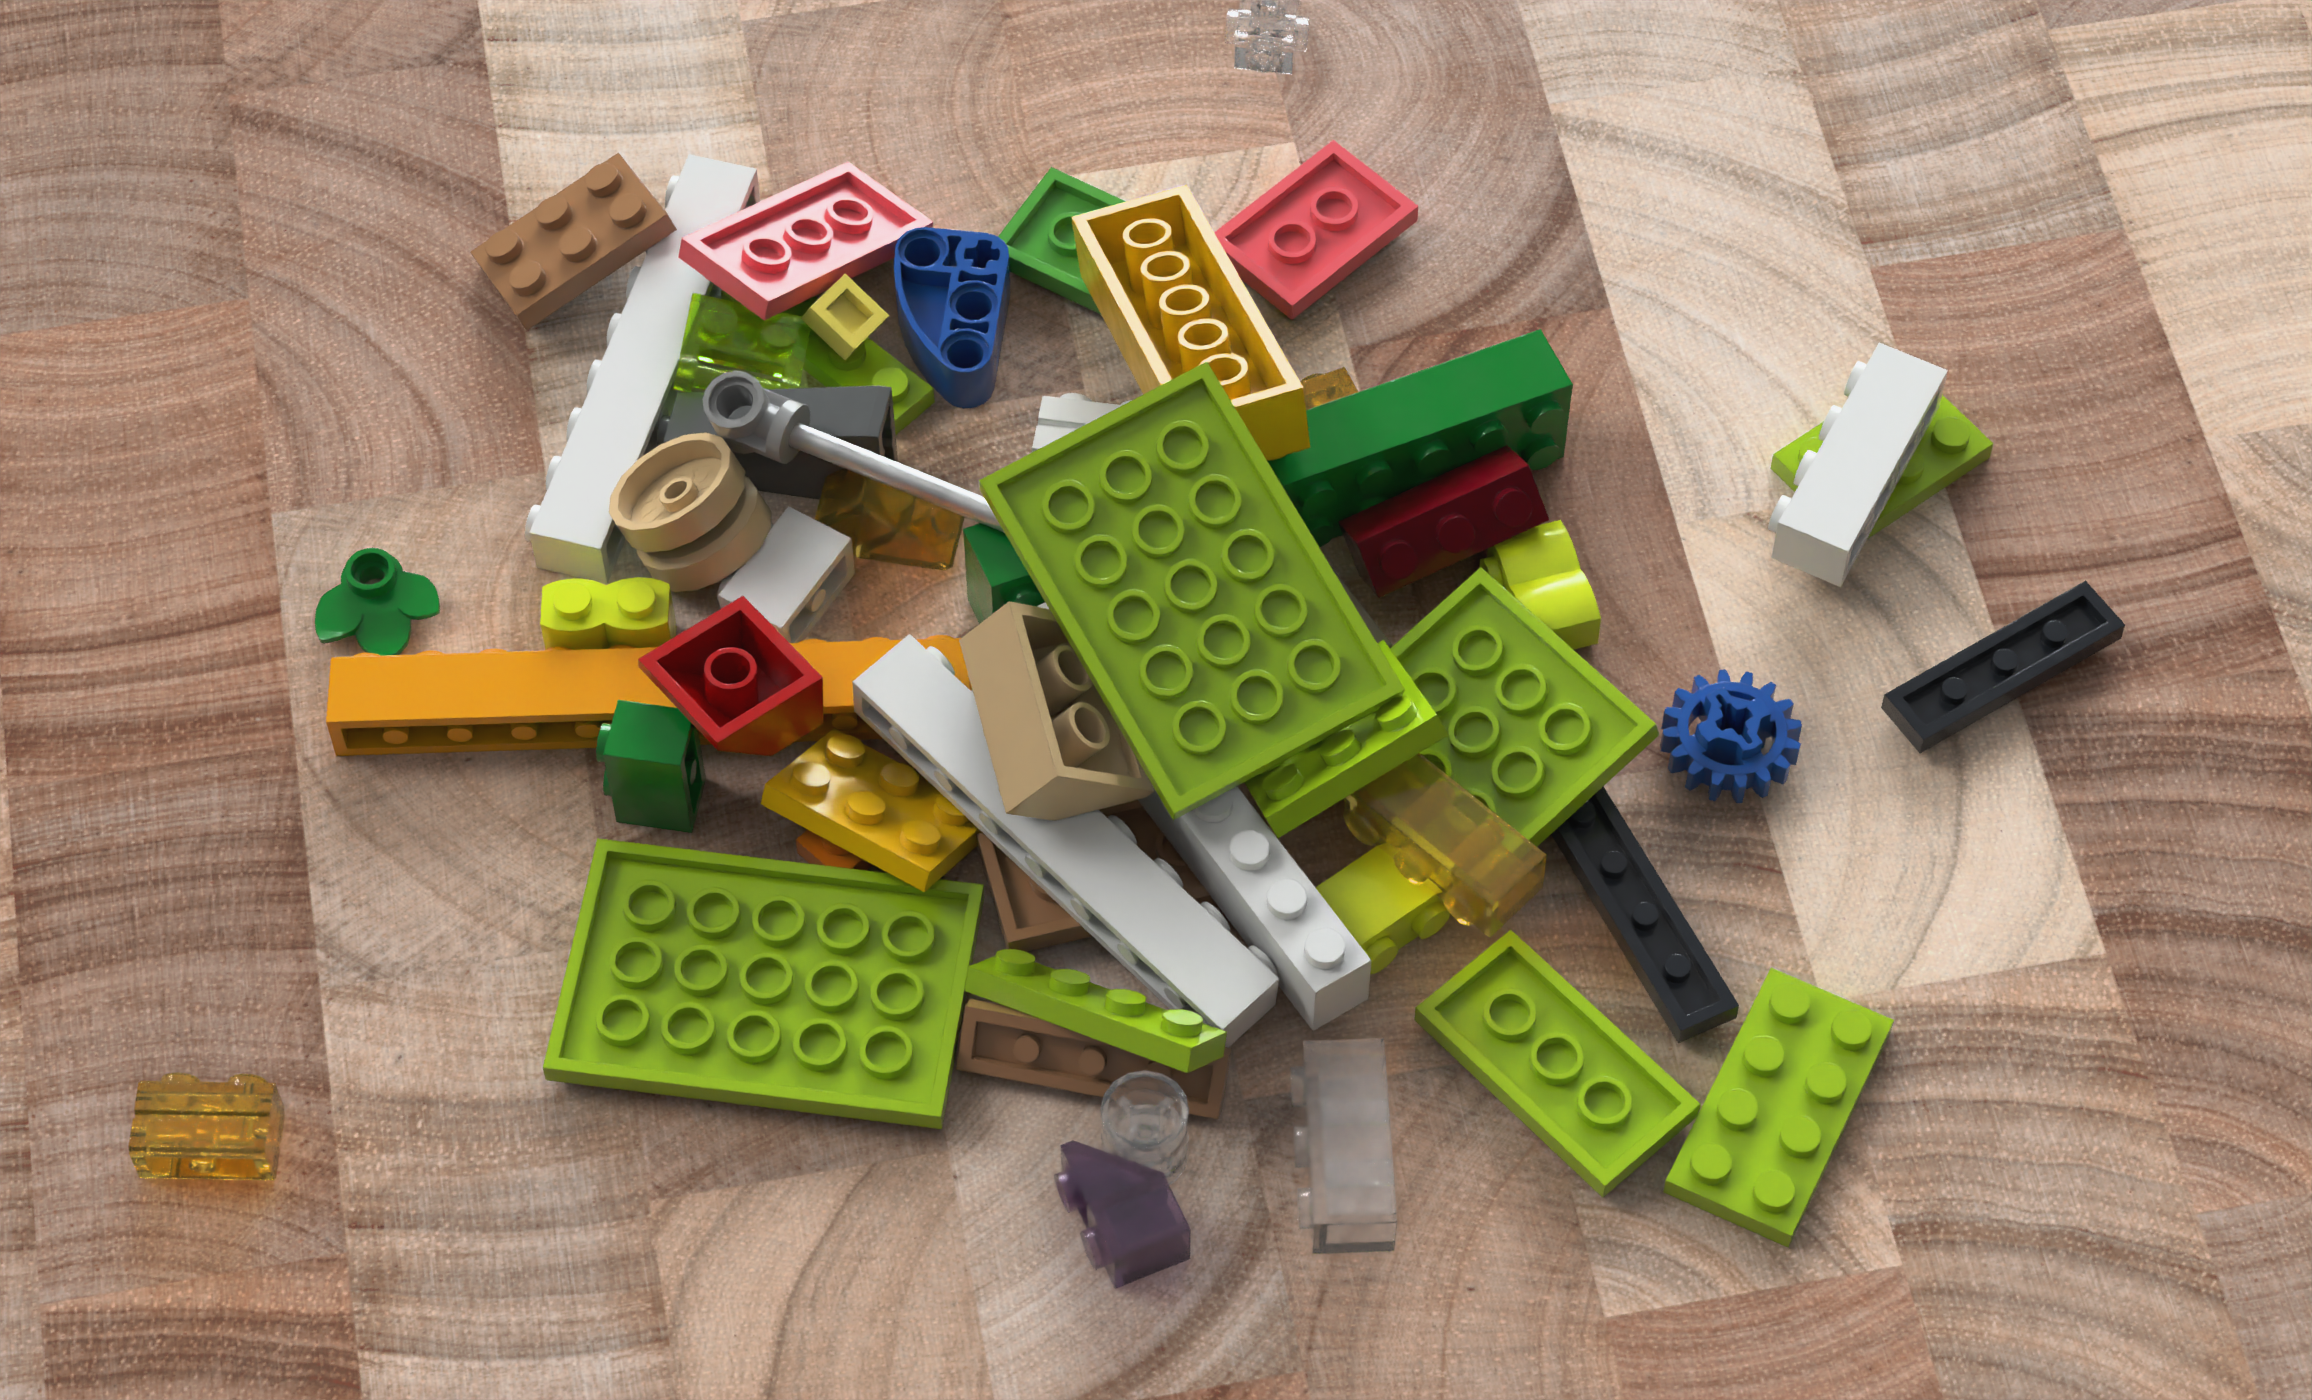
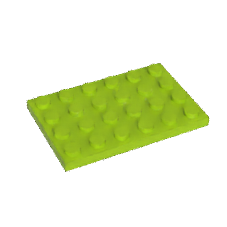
[979,362,1405,821]
[543,838,985,1129]

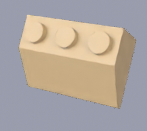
[959,601,1154,821]

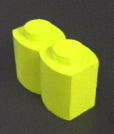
[1480,520,1601,650]
[540,577,677,650]

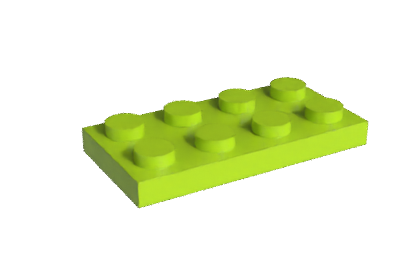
[1414,930,1700,1198]
[1663,967,1894,1248]

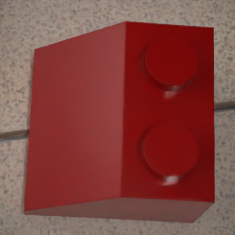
[638,596,823,756]

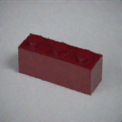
[1338,445,1549,598]

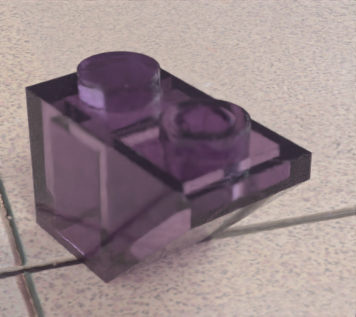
[1054,1140,1191,1289]

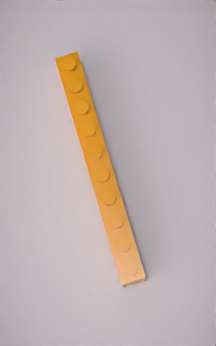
[326,635,972,756]

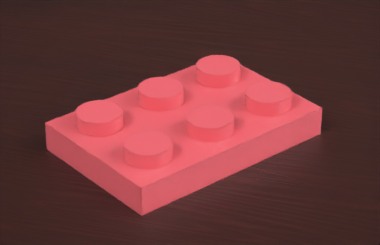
[1214,140,1418,320]

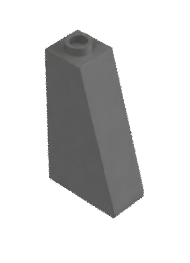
[657,385,898,509]

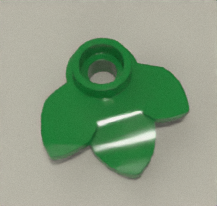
[315,548,440,656]

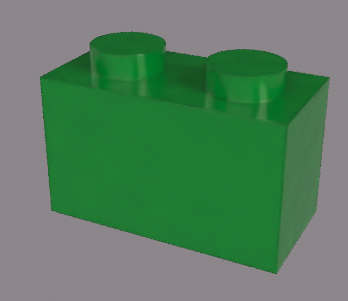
[596,700,706,833]

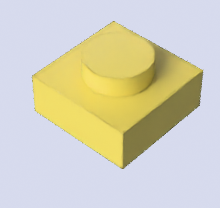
[801,274,889,361]

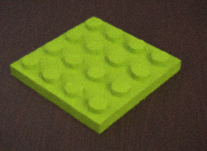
[1350,567,1659,908]

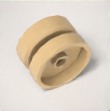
[609,432,772,592]

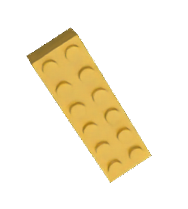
[1071,185,1311,460]

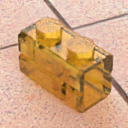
[128,1072,285,1180]

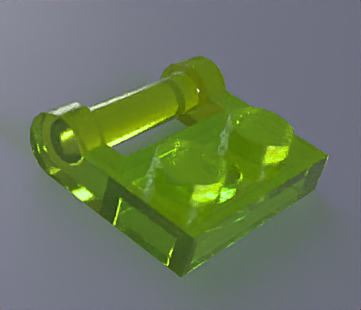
[673,293,811,393]

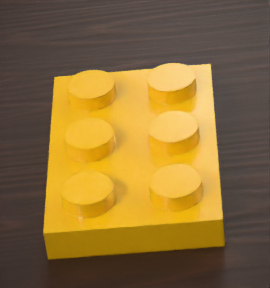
[761,728,983,892]

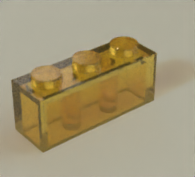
[1344,753,1547,938]

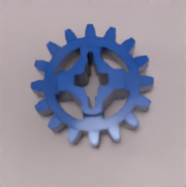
[1660,669,1802,803]

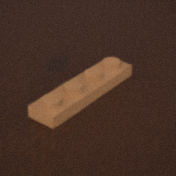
[956,999,1232,1119]

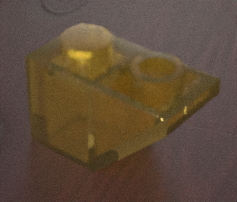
[815,468,965,571]

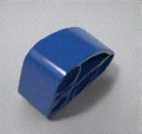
[894,227,1011,409]

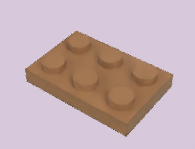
[470,152,677,330]

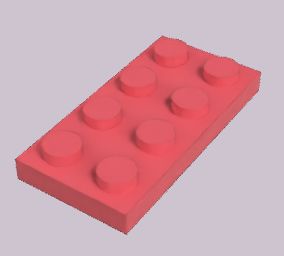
[678,162,933,321]

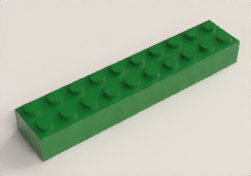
[963,329,1573,624]

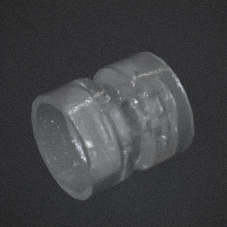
[1100,1070,1189,1192]

